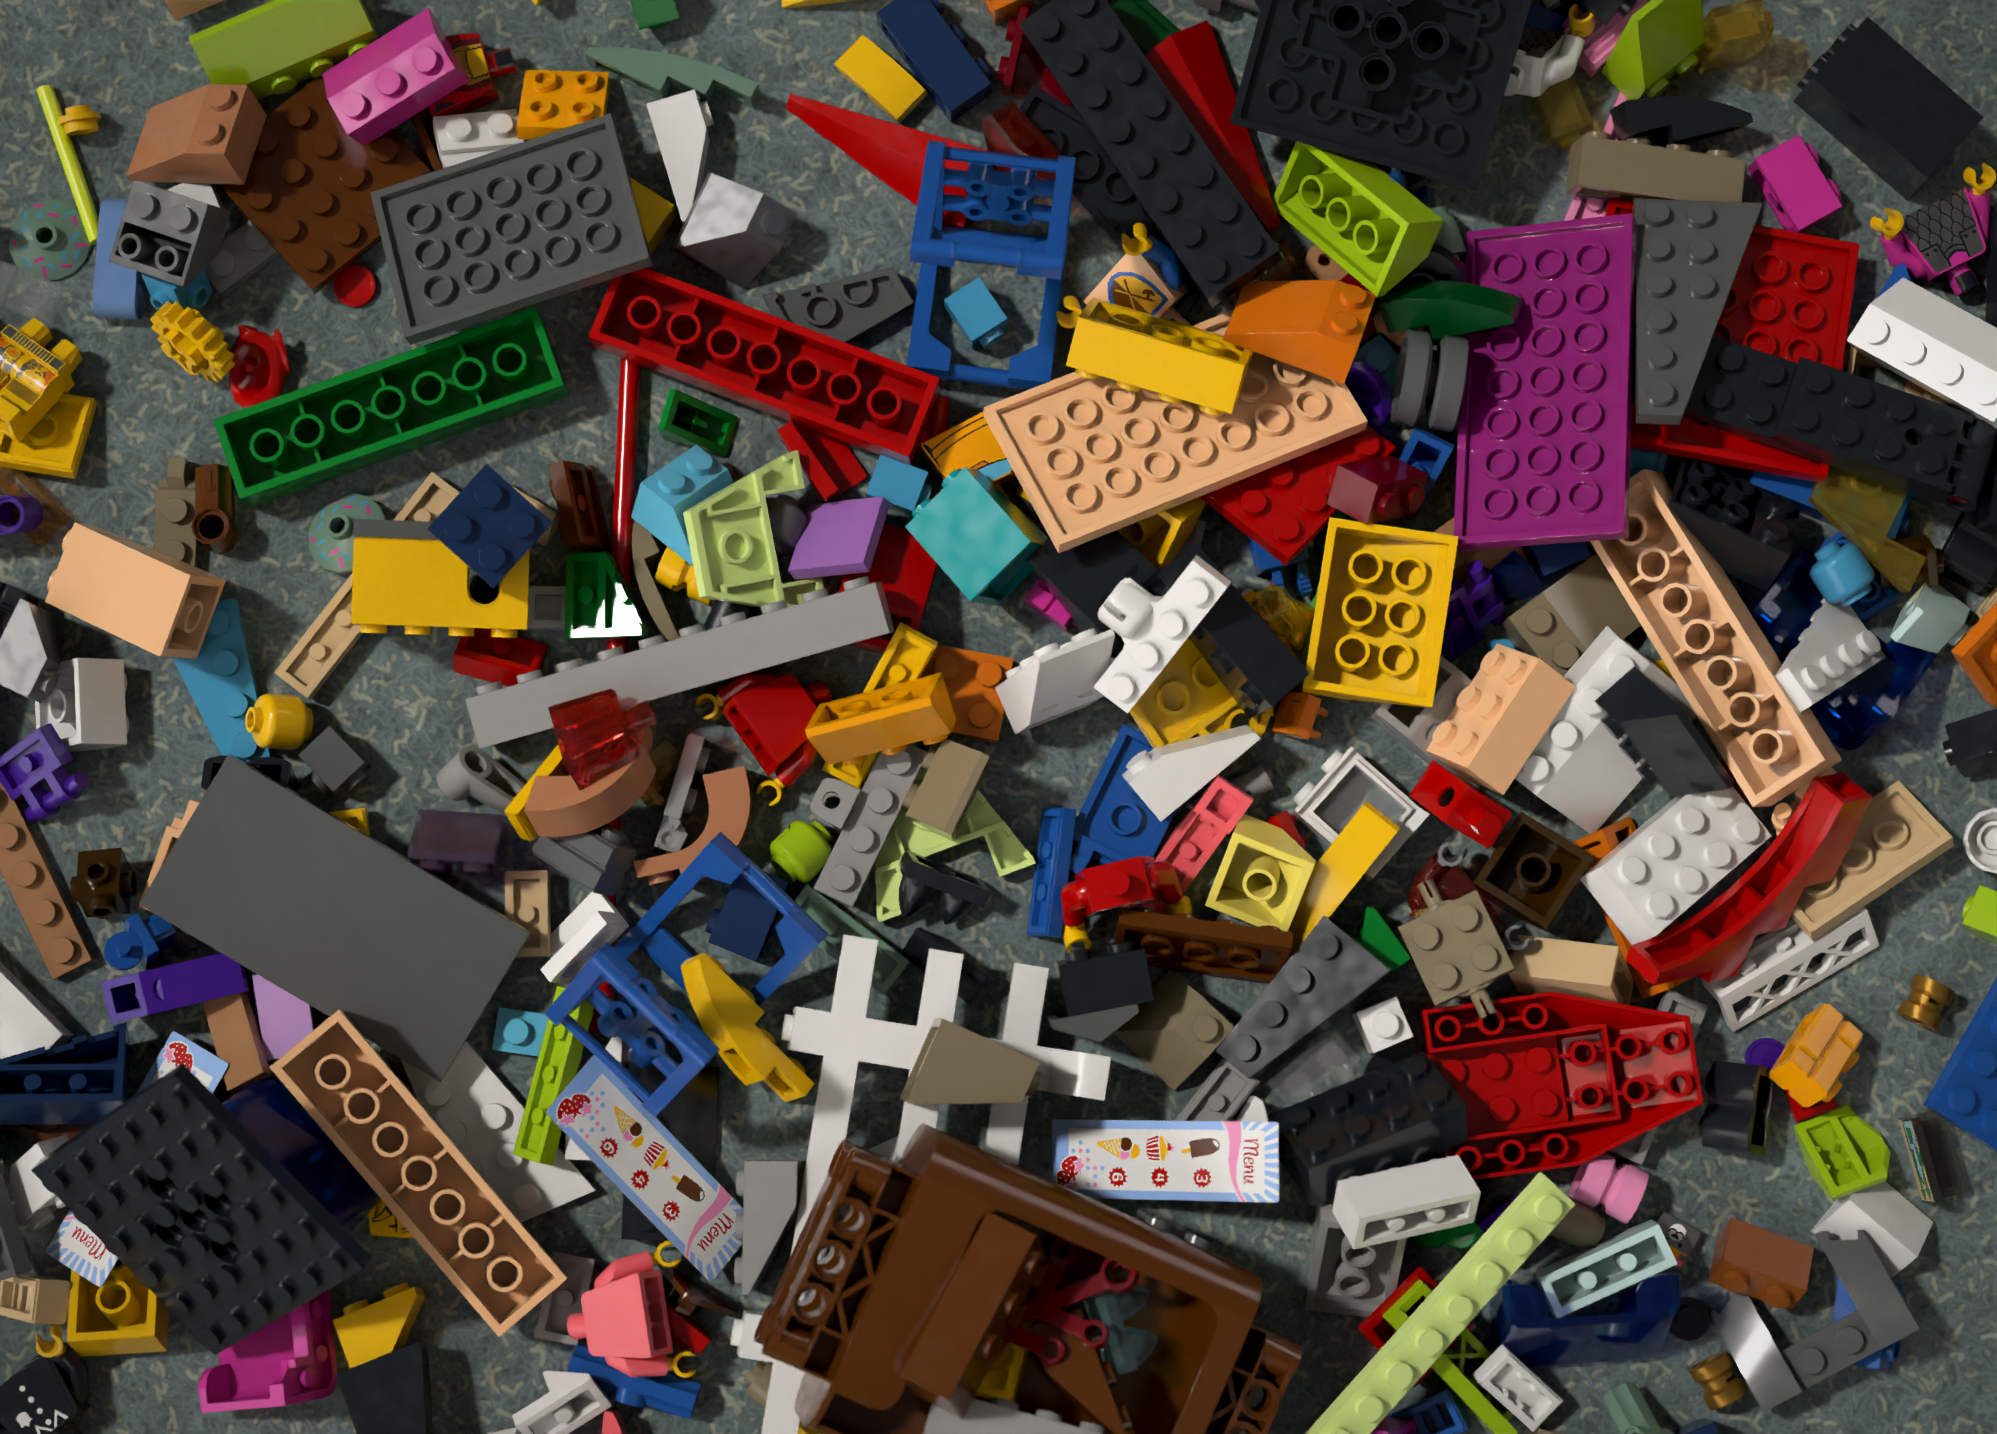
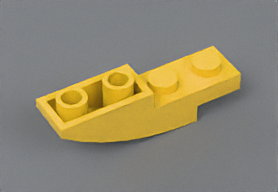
[680,953,815,1102]

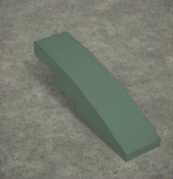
[586,47,761,109]

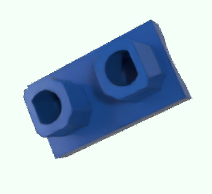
[104,912,176,971]

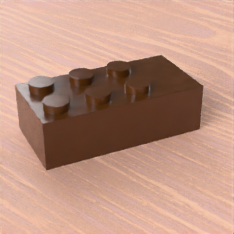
[900,1212,1049,1419]

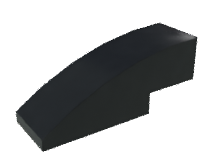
[1610,96,1753,148]

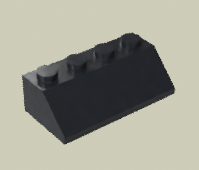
[621,1063,720,1241]

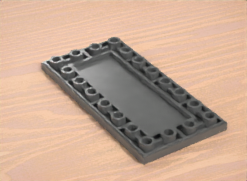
[139,754,531,1082]

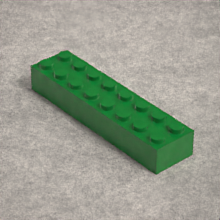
[213,306,570,508]

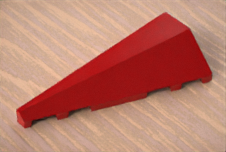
[1145,20,1281,232]
[786,93,988,228]

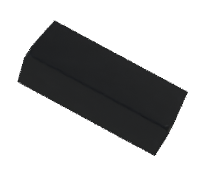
[902,927,987,1003]

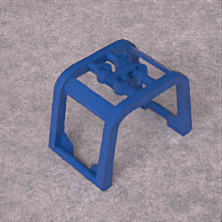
[907,141,1076,390]
[545,831,828,1118]

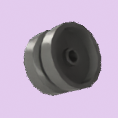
[1391,329,1468,432]

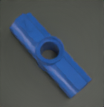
[567,1344,702,1419]

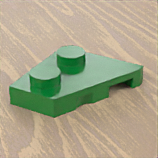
[565,552,648,641]

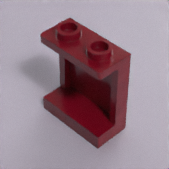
[996,5,1074,109]

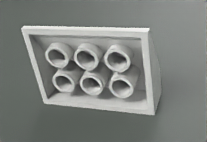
[1515,626,1697,834]

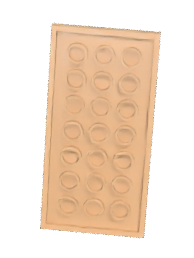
[983,310,1368,553]

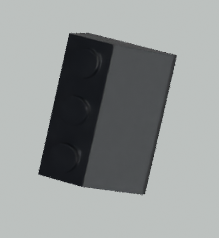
[1595,666,1735,796]

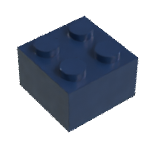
[427,464,552,588]

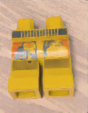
[0,317,82,444]

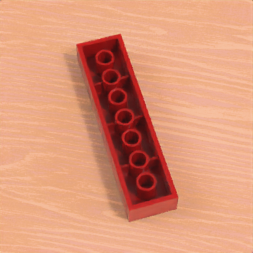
[588,268,941,465]

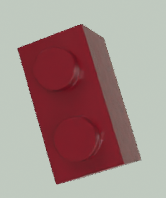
[1327,455,1428,525]

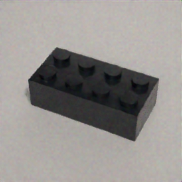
[1268,1051,1468,1207]

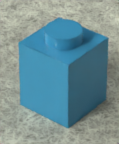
[944,277,1007,350]
[866,455,934,517]

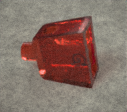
[548,689,657,790]

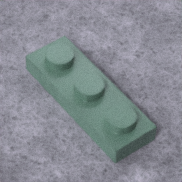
[781,884,910,996]

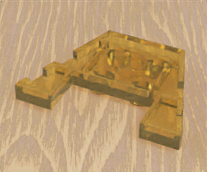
[1807,438,1926,594]

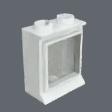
[1292,746,1429,881]

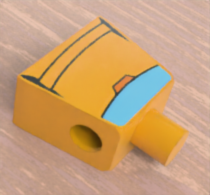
[921,411,1015,498]

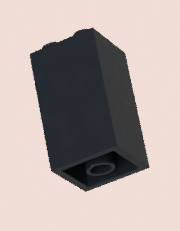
[1793,17,1984,200]

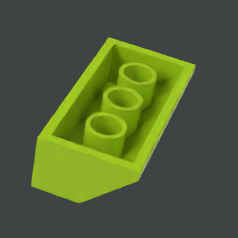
[188,0,379,101]
[1272,142,1444,297]

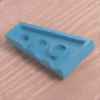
[172,598,273,762]

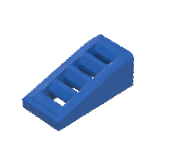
[1387,1387,1472,1434]

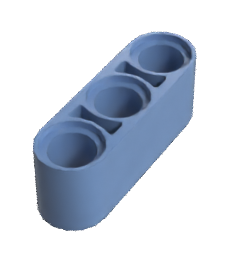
[93,198,145,320]

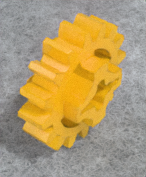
[150,301,235,383]

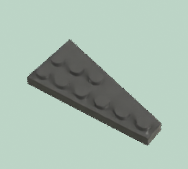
[1632,198,1762,425]

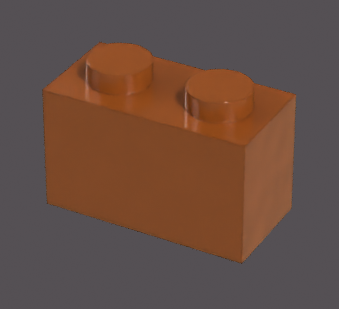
[1709,1218,1814,1311]

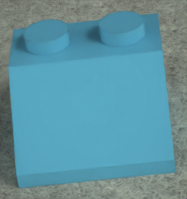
[631,444,734,566]

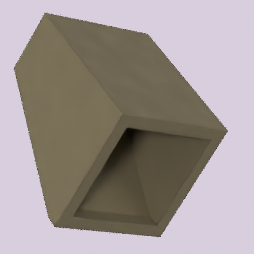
[899,1019,1042,1104]

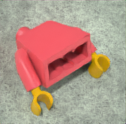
[567,1241,696,1378]

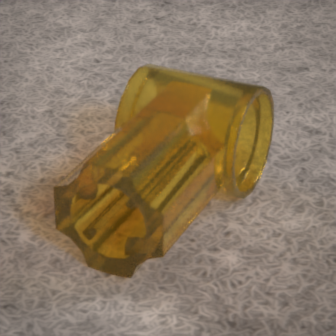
[1252,584,1315,652]

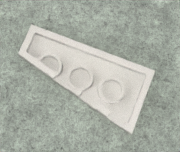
[1775,597,1886,713]

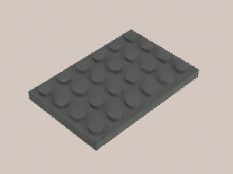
[370,114,653,345]

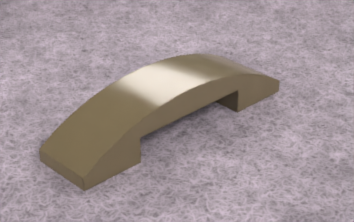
[632,520,681,641]

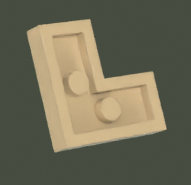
[502,870,551,958]

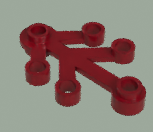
[1003,1237,1139,1365]

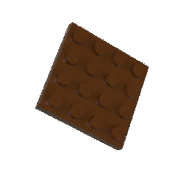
[217,64,431,294]

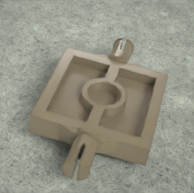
[1398,878,1516,1020]

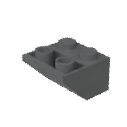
[109,180,231,287]

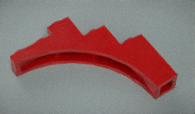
[1625,772,1872,986]

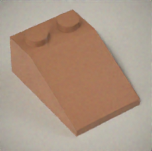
[126,84,267,185]

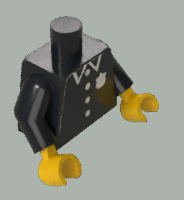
[0,1325,90,1434]

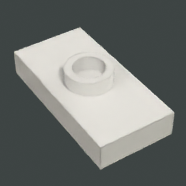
[1472,1344,1563,1432]

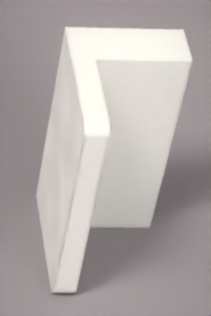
[540,892,629,984]

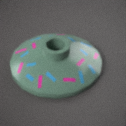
[9,200,92,281]
[309,493,387,574]

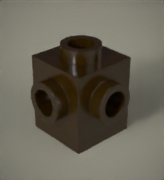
[70,848,137,919]

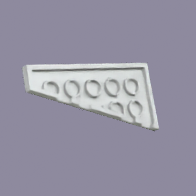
[401,1041,597,1222]

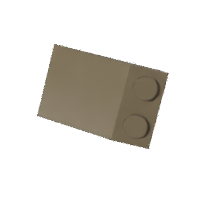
[1502,553,1641,676]

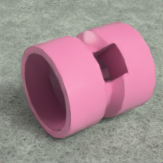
[1569,1153,1649,1224]

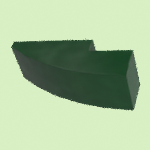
[1378,280,1522,340]

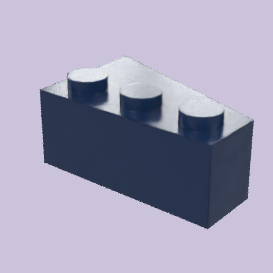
[0,1022,131,1125]

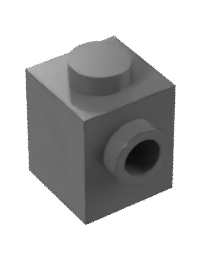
[298,726,372,795]

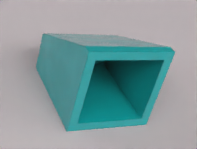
[905,467,1048,606]

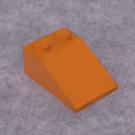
[1223,280,1376,384]

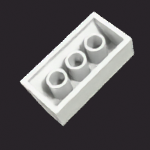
[1847,278,1997,429]

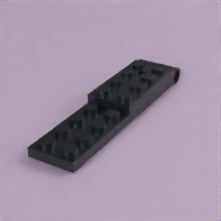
[1632,335,1997,512]

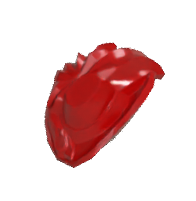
[228,325,291,408]

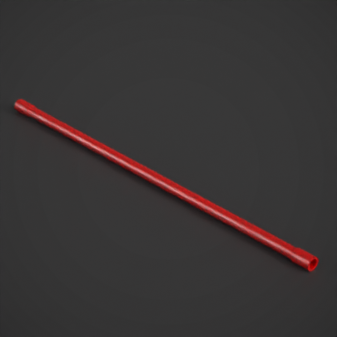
[588,358,641,1033]

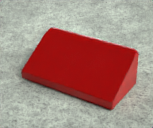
[453,628,549,687]

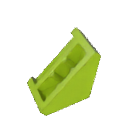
[1793,1105,1891,1201]

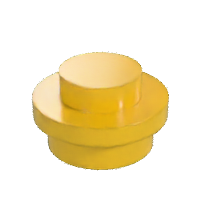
[58,105,102,136]

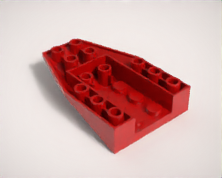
[1419,992,1703,1180]

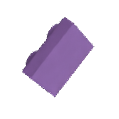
[788,496,889,580]

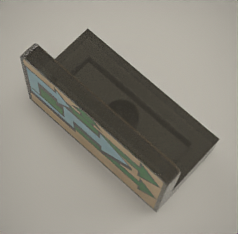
[1898,1110,1967,1204]

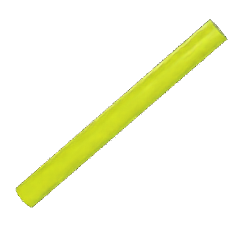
[36,85,99,245]

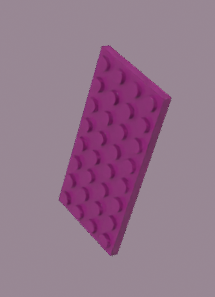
[1454,213,1637,551]

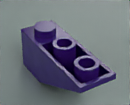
[101,953,249,1024]

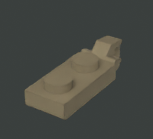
[153,457,199,568]

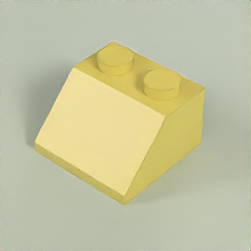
[1205,814,1316,932]

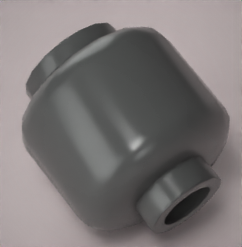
[766,494,807,560]

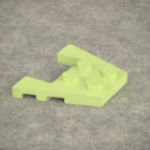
[683,450,824,607]
[875,768,1036,923]

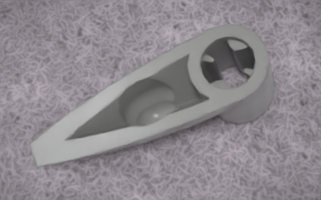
[436,746,525,814]

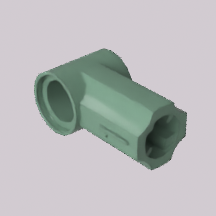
[1602,1382,1674,1434]

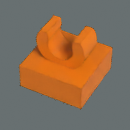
[1272,691,1328,740]

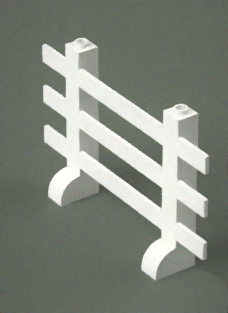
[730,934,1111,1434]

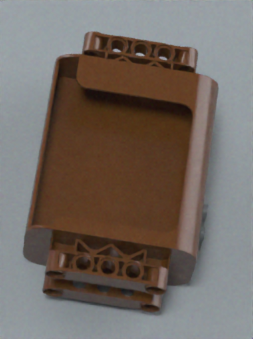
[753,1123,1302,1434]

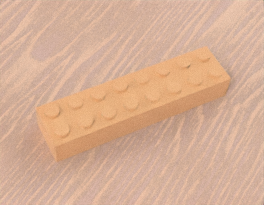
[1590,469,1842,807]
[269,1009,567,1337]

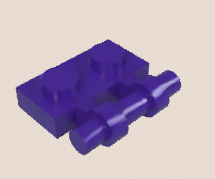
[1442,560,1506,661]
[0,723,89,823]

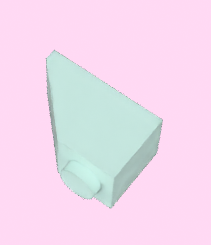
[1890,583,1970,653]

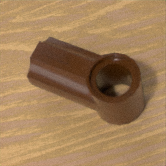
[191,464,239,554]

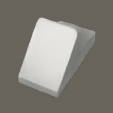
[512,1371,612,1434]

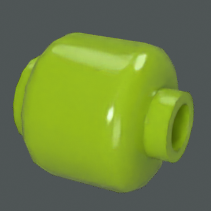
[769,820,832,883]

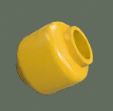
[245,693,313,750]

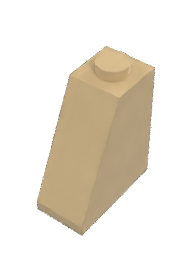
[1507,935,1634,1005]

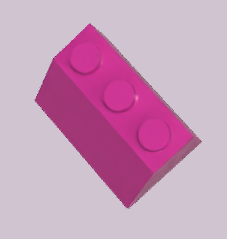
[322,8,470,146]

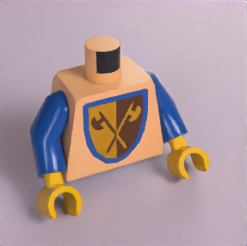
[1056,223,1190,329]

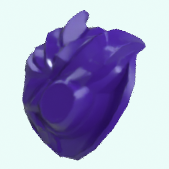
[1345,361,1391,435]

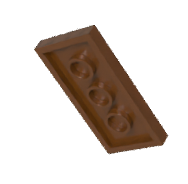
[1114,907,1293,984]

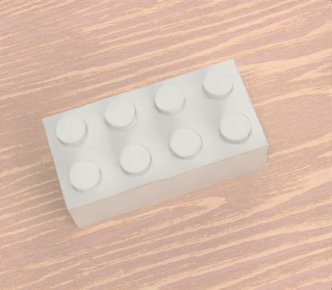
[1581,786,1772,945]

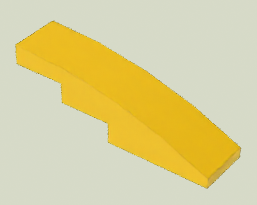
[1288,801,1400,958]

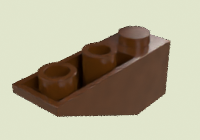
[1029,1308,1133,1434]

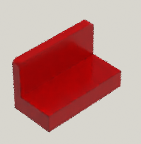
[777,421,867,503]

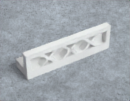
[1701,907,1879,1032]

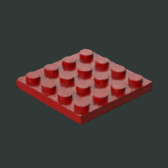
[1199,425,1396,566]

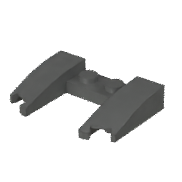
[1709,1230,1921,1412]

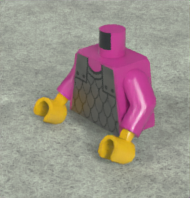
[1870,163,1996,297]

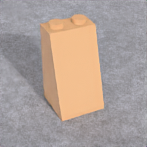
[45,522,226,659]

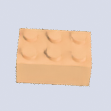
[1426,643,1576,795]

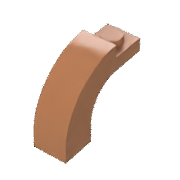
[524,709,657,837]
[633,766,753,886]

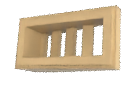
[0,1273,70,1325]

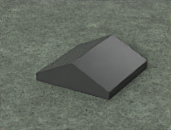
[1046,1004,1139,1042]

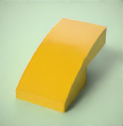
[834,34,928,124]

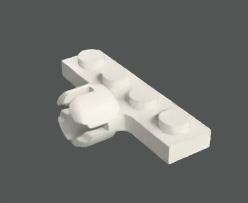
[1093,555,1231,714]

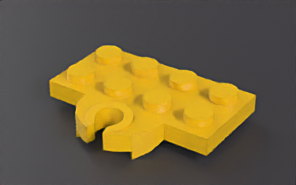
[1129,589,1298,748]

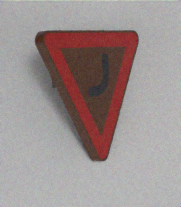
[657,1260,737,1318]

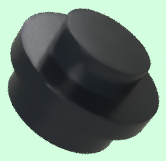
[1665,1297,1710,1341]

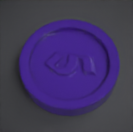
[1744,1038,1785,1068]

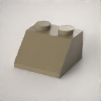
[902,739,990,841]

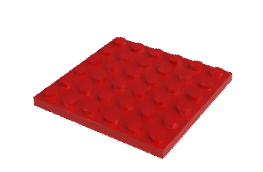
[1604,198,1860,483]

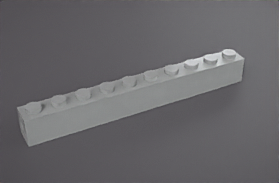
[465,576,895,749]

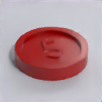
[334,265,377,308]

